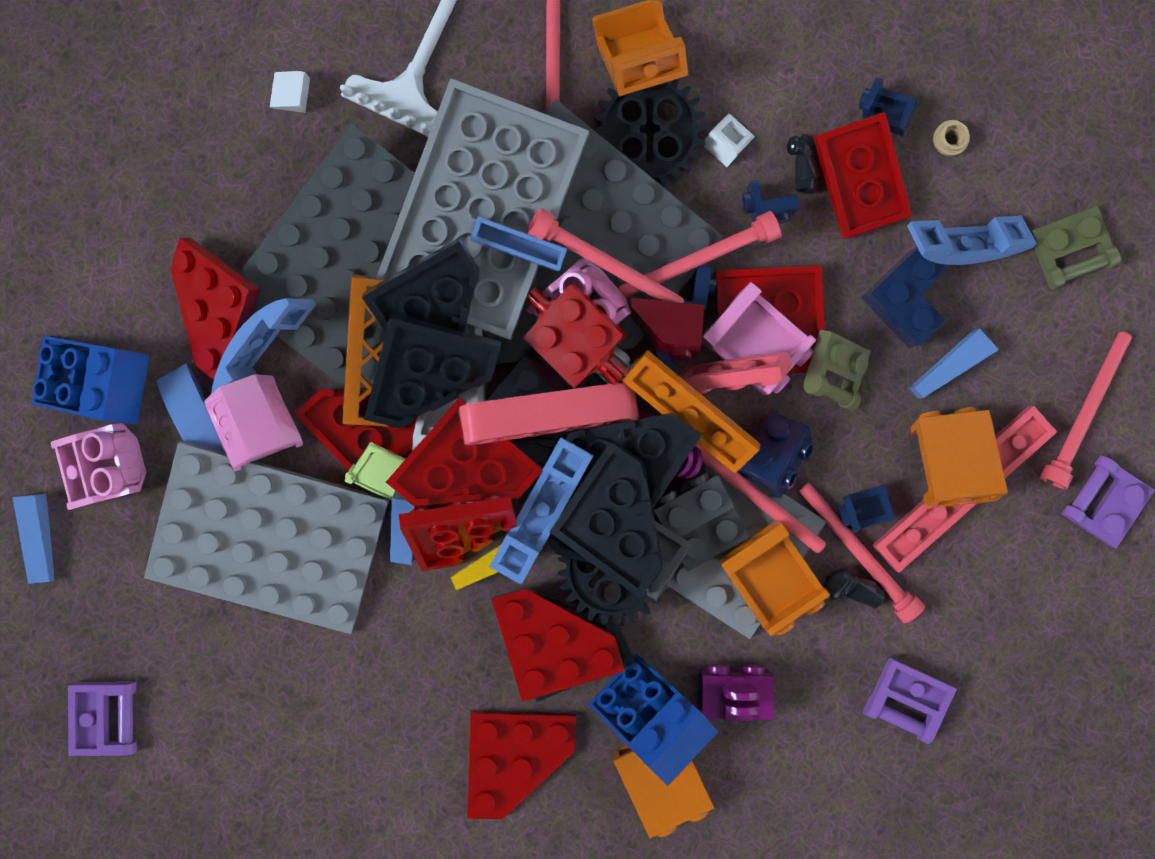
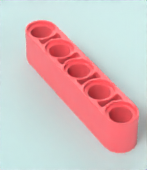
[459,382,640,445]

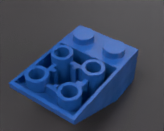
[31,336,150,424]
[588,654,718,786]

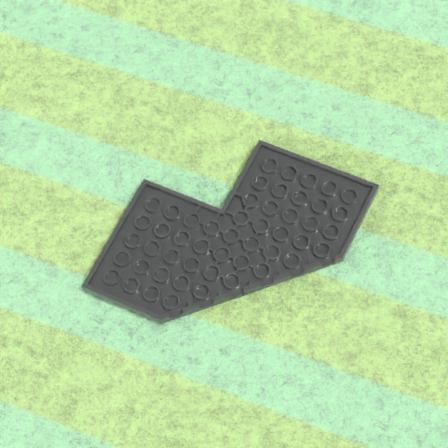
[239,99,723,383]

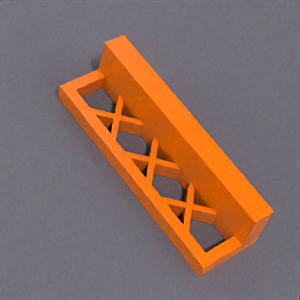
[343,274,387,427]
[622,350,761,474]

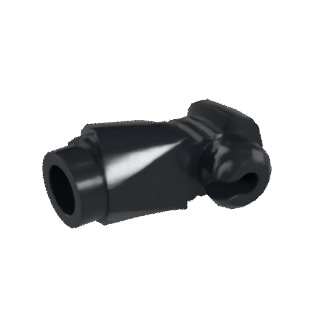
[787,134,822,194]
[824,568,885,609]

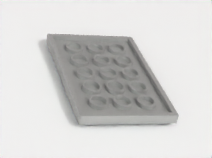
[376,78,589,340]
[144,441,389,634]

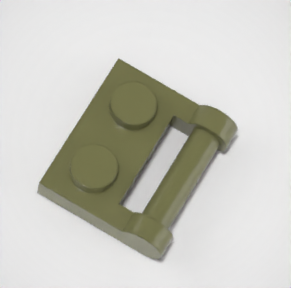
[1030,206,1121,290]
[803,330,871,411]

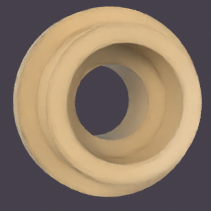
[933,120,970,156]

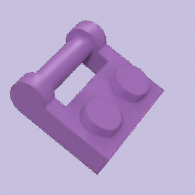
[1061,455,1155,549]
[863,657,957,744]
[68,681,137,756]

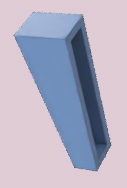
[470,216,567,272]
[909,328,999,398]
[390,491,419,565]
[12,494,55,584]

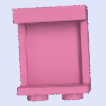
[701,282,816,395]

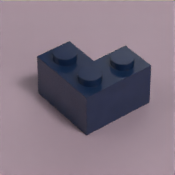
[861,247,947,348]

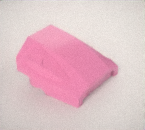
[526,258,632,324]
[204,374,303,472]
[50,423,146,510]

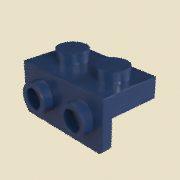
[739,411,814,498]

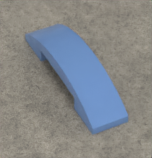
[907,215,1037,265]
[211,298,316,394]
[156,363,225,453]
[489,437,594,585]

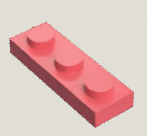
[679,352,792,394]

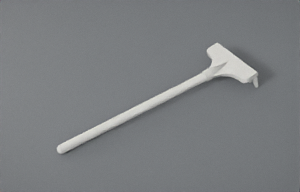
[340,0,457,137]

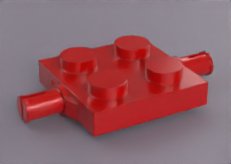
[523,283,627,389]

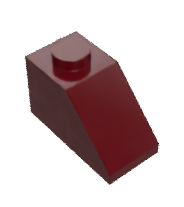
[629,298,705,361]

